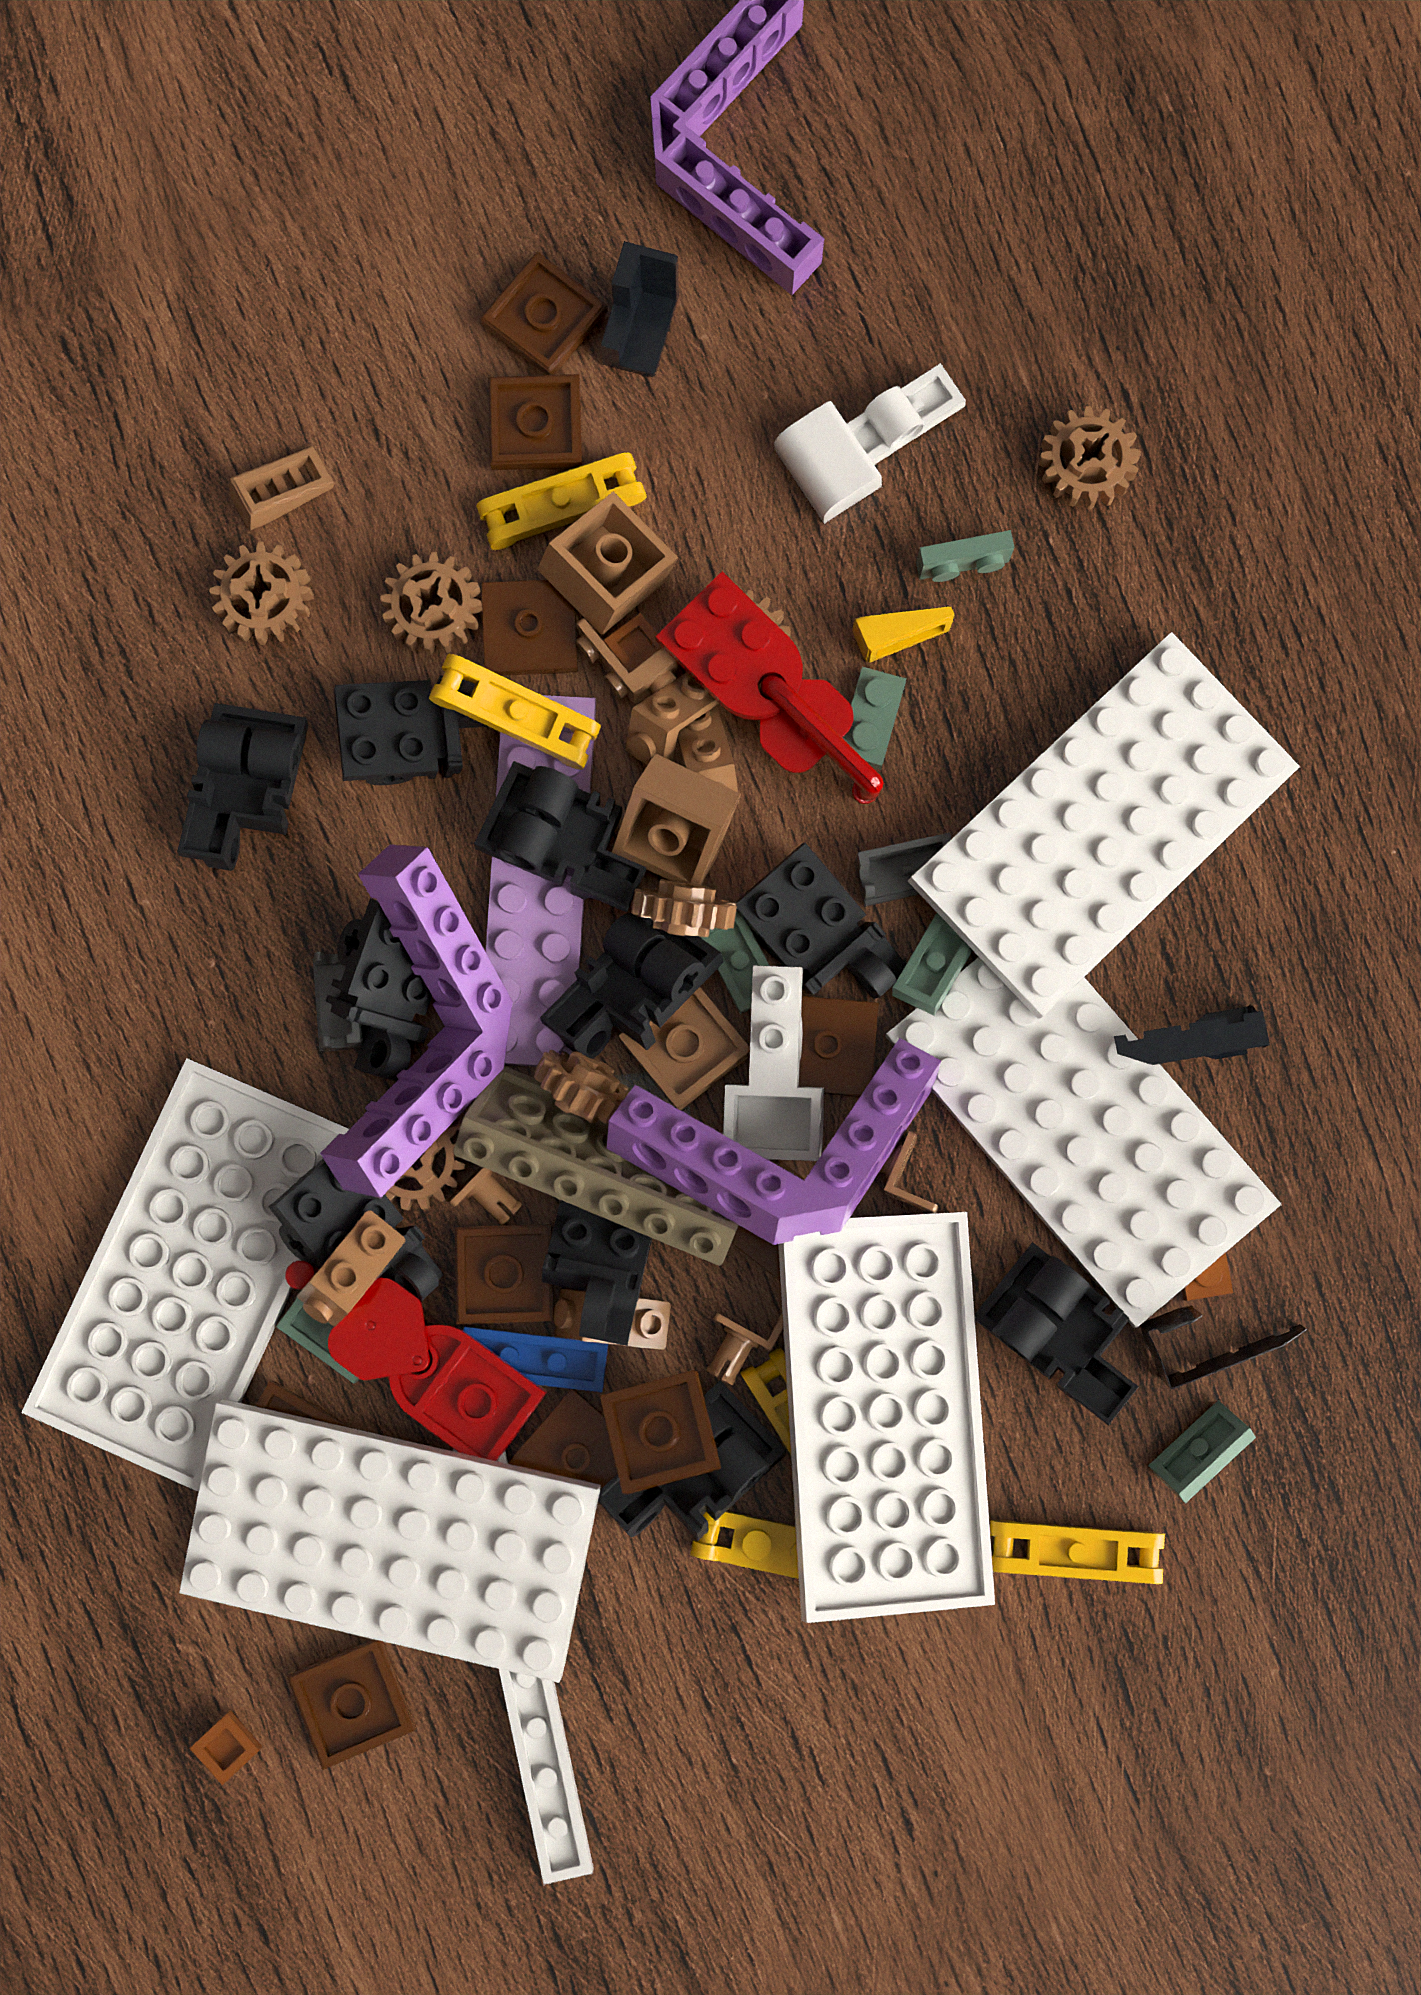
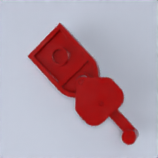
[655,571,884,804]
[285,1260,547,1461]

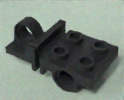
[334,675,489,785]
[177,703,309,871]
[474,761,646,912]
[735,843,906,999]
[326,898,432,1081]
[540,913,724,1059]
[269,1159,444,1301]
[542,1200,652,1346]
[974,1242,1139,1426]
[598,1380,787,1540]

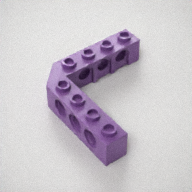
[651,0,824,295]
[320,845,513,1198]
[607,1038,941,1245]

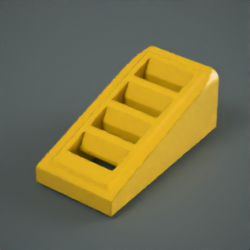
[853,606,955,663]

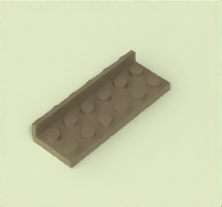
[453,1066,738,1266]

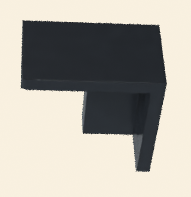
[601,241,679,377]

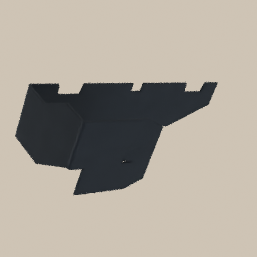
[1114,1004,1270,1065]
[1140,1305,1307,1389]

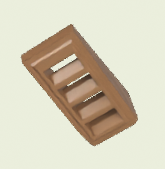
[229,446,334,531]

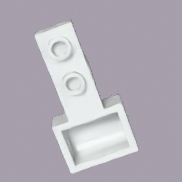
[774,363,966,524]
[723,966,824,1161]

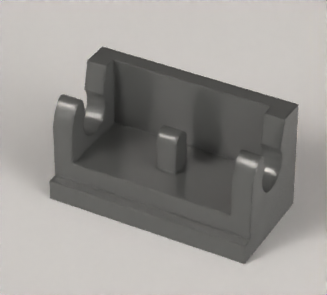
[854,832,951,907]
[313,952,367,1052]

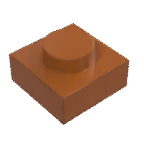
[604,613,662,673]
[1182,1252,1233,1301]
[190,1710,263,1786]

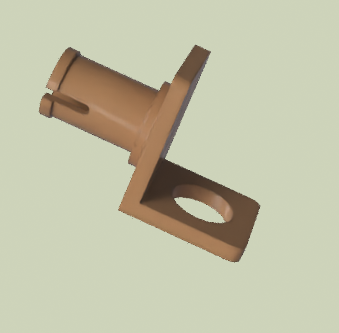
[448,1120,522,1226]
[879,1131,938,1214]
[706,1311,783,1385]

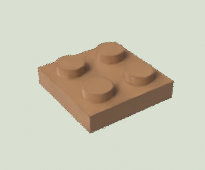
[618,987,750,1110]

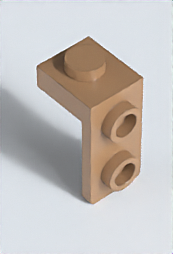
[575,618,678,705]
[625,672,719,765]
[677,705,740,804]
[296,1211,405,1327]
[553,1289,671,1350]

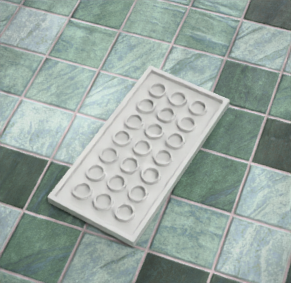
[908,632,1300,1019]
[885,957,1282,1328]
[21,1058,349,1491]
[778,1212,995,1623]
[179,1399,601,1683]

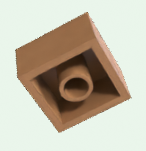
[537,491,678,635]
[612,753,741,885]

